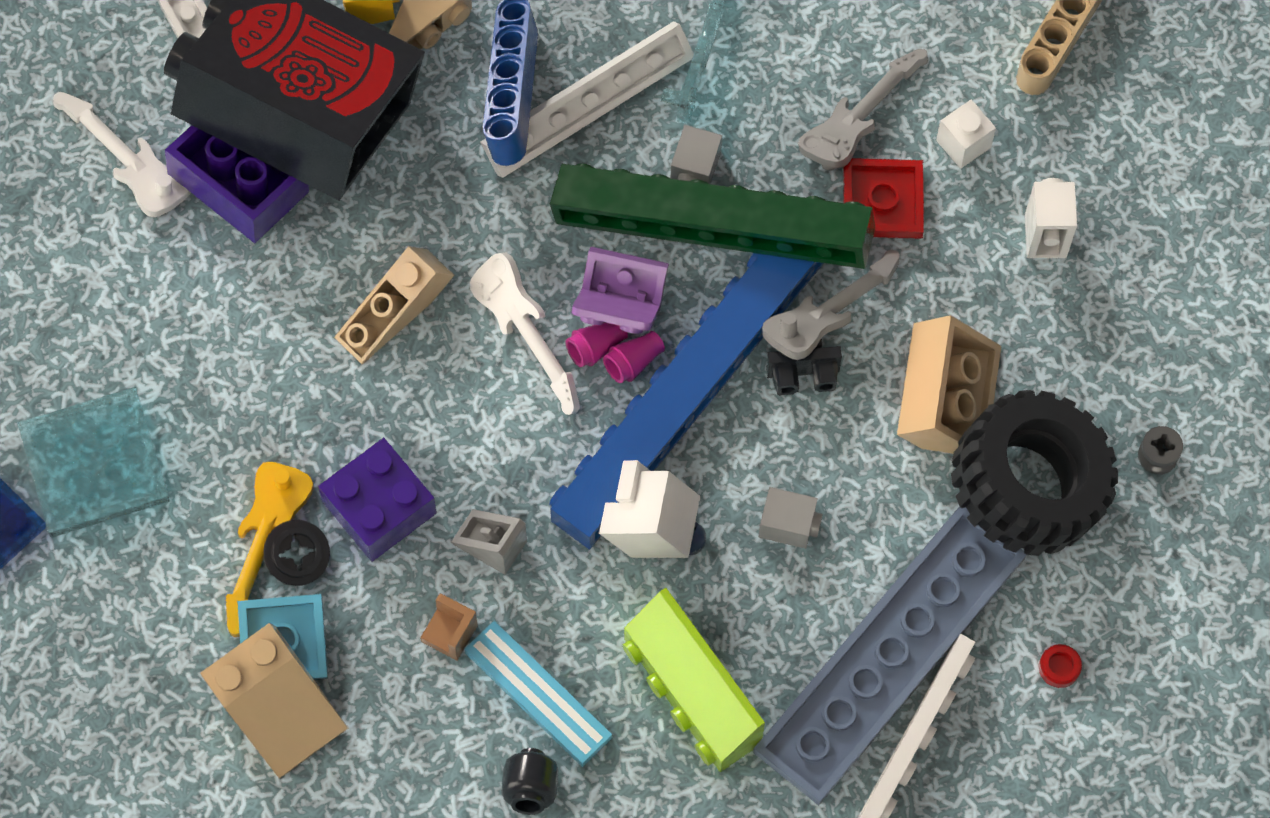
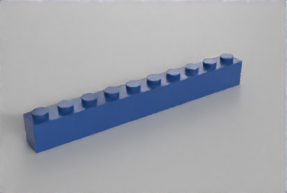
[549,253,824,550]

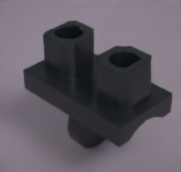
[766,339,842,396]

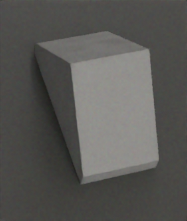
[451,509,527,575]

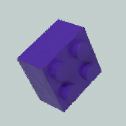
[318,437,437,562]

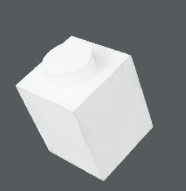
[936,99,996,169]

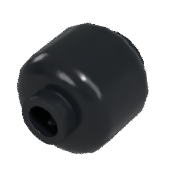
[501,748,559,815]

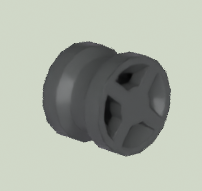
[1138,426,1183,475]

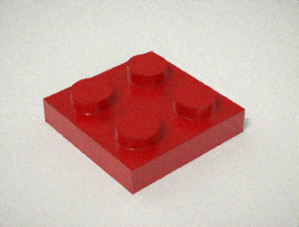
[843,158,924,239]

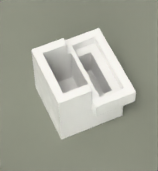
[599,460,700,558]

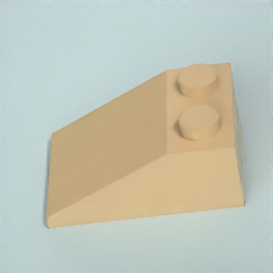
[200,623,349,778]

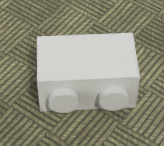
[1025,178,1077,258]

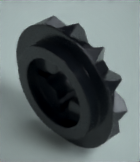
[263,520,330,586]

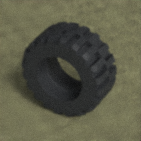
[951,390,1118,556]

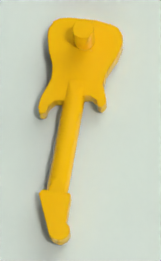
[226,462,314,637]

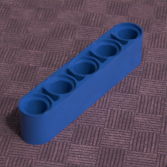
[483,0,538,166]

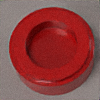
[1039,644,1082,688]

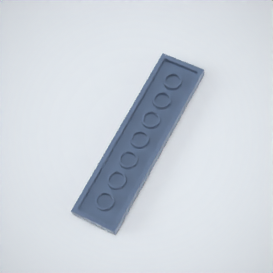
[753,506,1027,806]

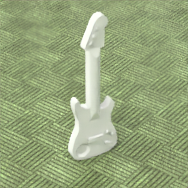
[53,92,191,217]
[470,252,580,415]

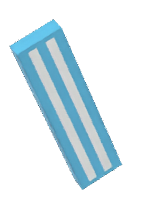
[464,621,612,767]

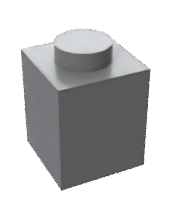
[670,125,722,184]
[758,487,823,549]

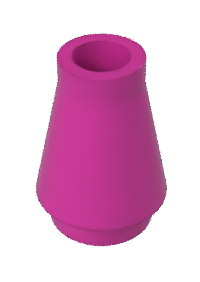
[565,322,628,367]
[603,331,665,383]

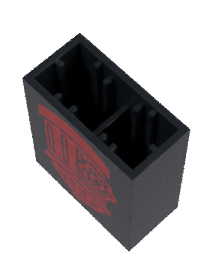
[164,0,425,201]

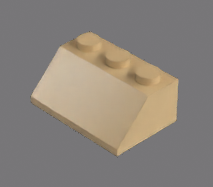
[897,315,1001,454]

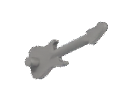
[798,49,928,170]
[762,250,900,360]

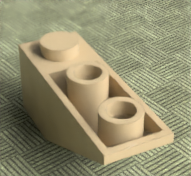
[389,0,472,49]
[334,246,454,364]

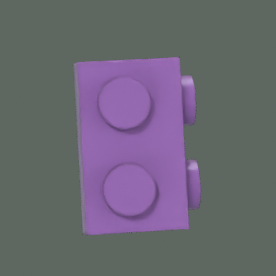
[571,247,669,334]

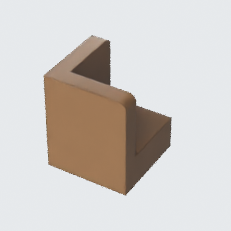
[420,593,478,661]

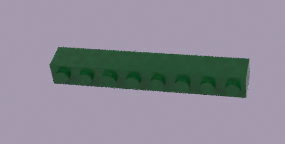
[550,163,875,269]

